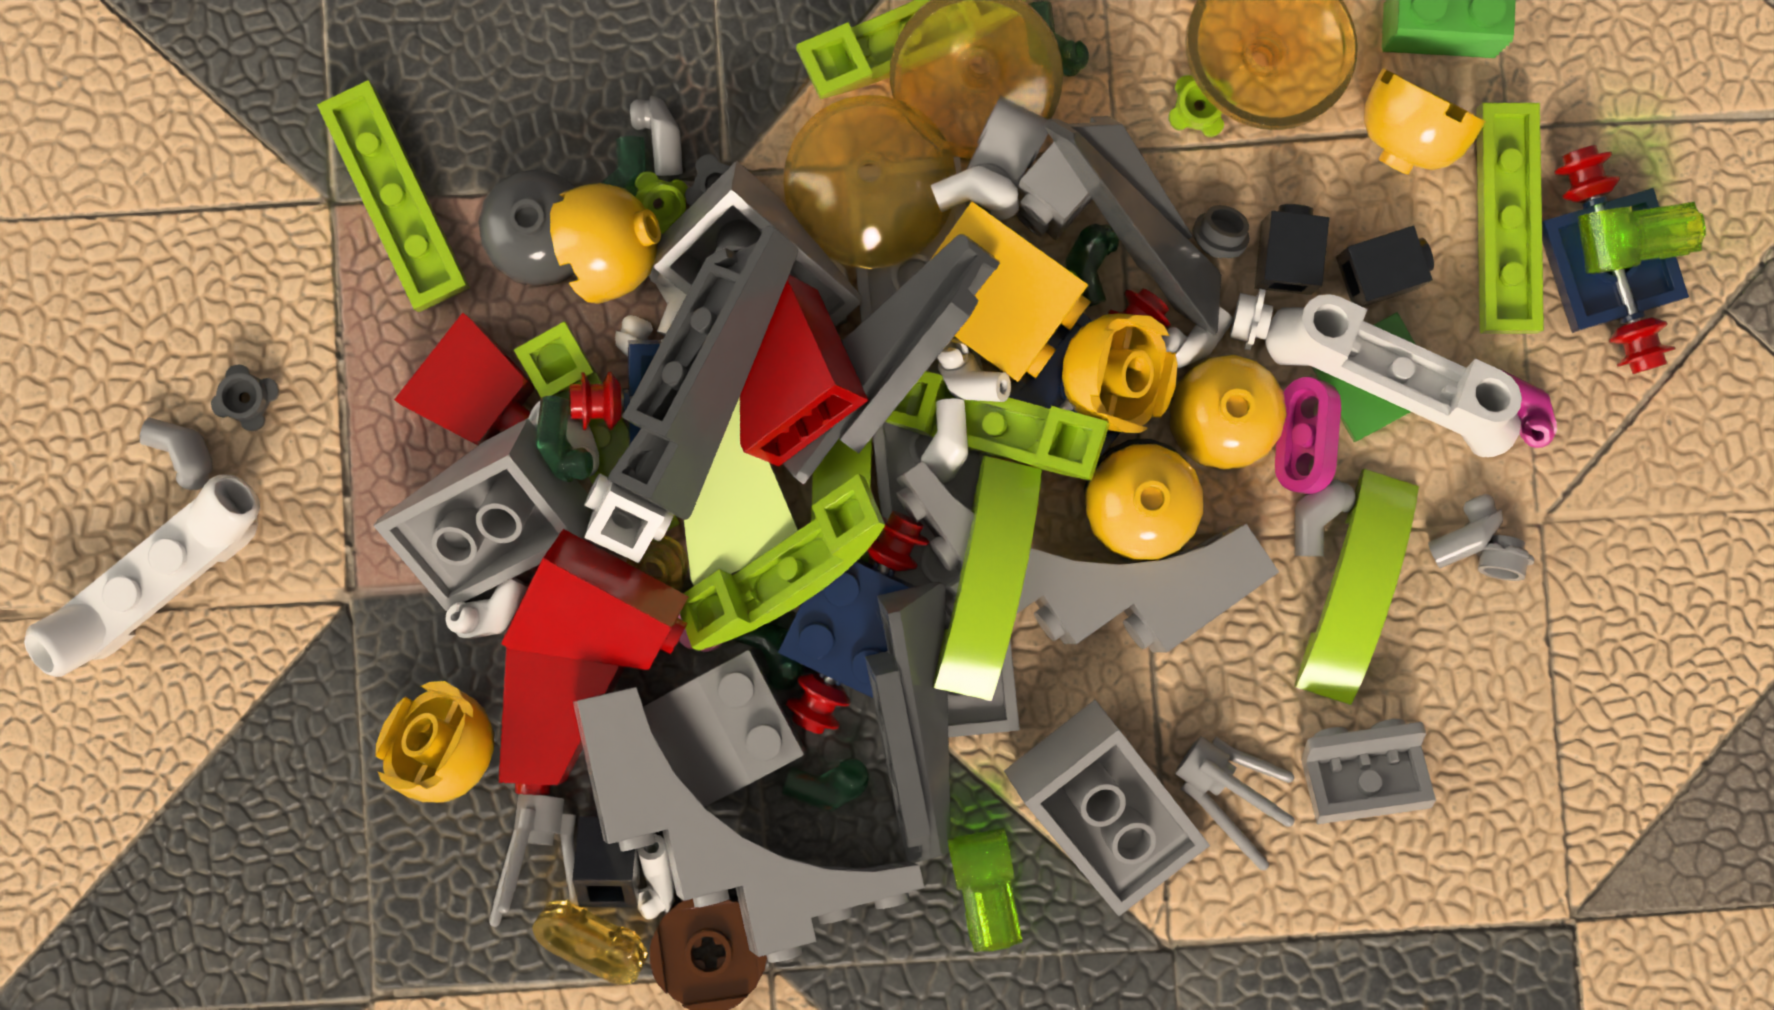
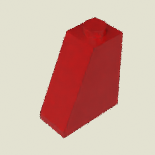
[740,274,868,467]
[501,529,689,670]
[498,647,625,795]

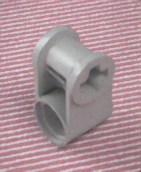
[965,95,1048,214]

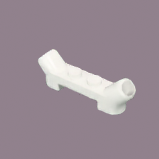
[1265,294,1522,457]
[24,475,260,677]

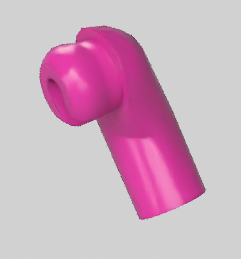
[1500,369,1557,448]

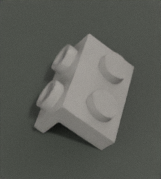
[1301,719,1436,825]

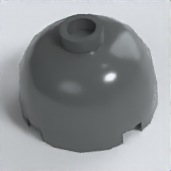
[478,169,577,286]

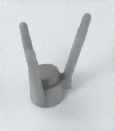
[1175,736,1294,870]
[489,794,579,927]

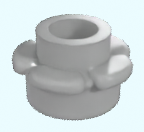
[1476,535,1534,581]

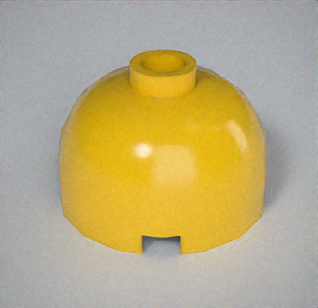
[1364,68,1486,175]
[550,183,661,304]
[1062,314,1178,433]
[1169,355,1287,470]
[1085,444,1203,560]
[375,681,494,803]

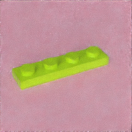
[317,80,470,312]
[1476,103,1544,334]

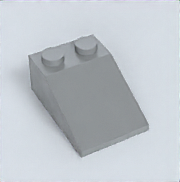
[653,161,862,327]
[374,418,593,611]
[643,649,807,807]
[1004,700,1210,916]

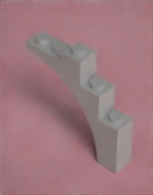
[896,461,1279,653]
[573,687,925,963]

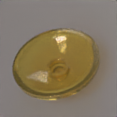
[890,0,1063,161]
[1185,0,1358,130]
[783,95,956,268]

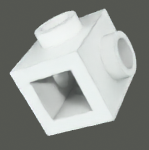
[584,458,674,563]

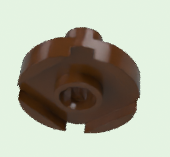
[650,896,767,1010]

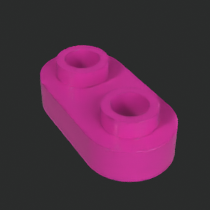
[1275,377,1341,494]

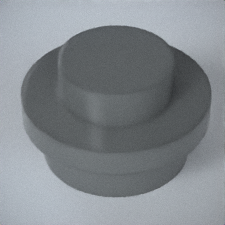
[1192,205,1250,258]

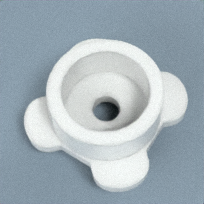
[1230,289,1273,350]

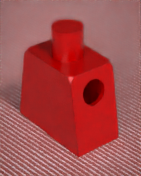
[394,312,540,445]

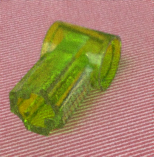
[1577,202,1706,274]
[947,828,1023,952]

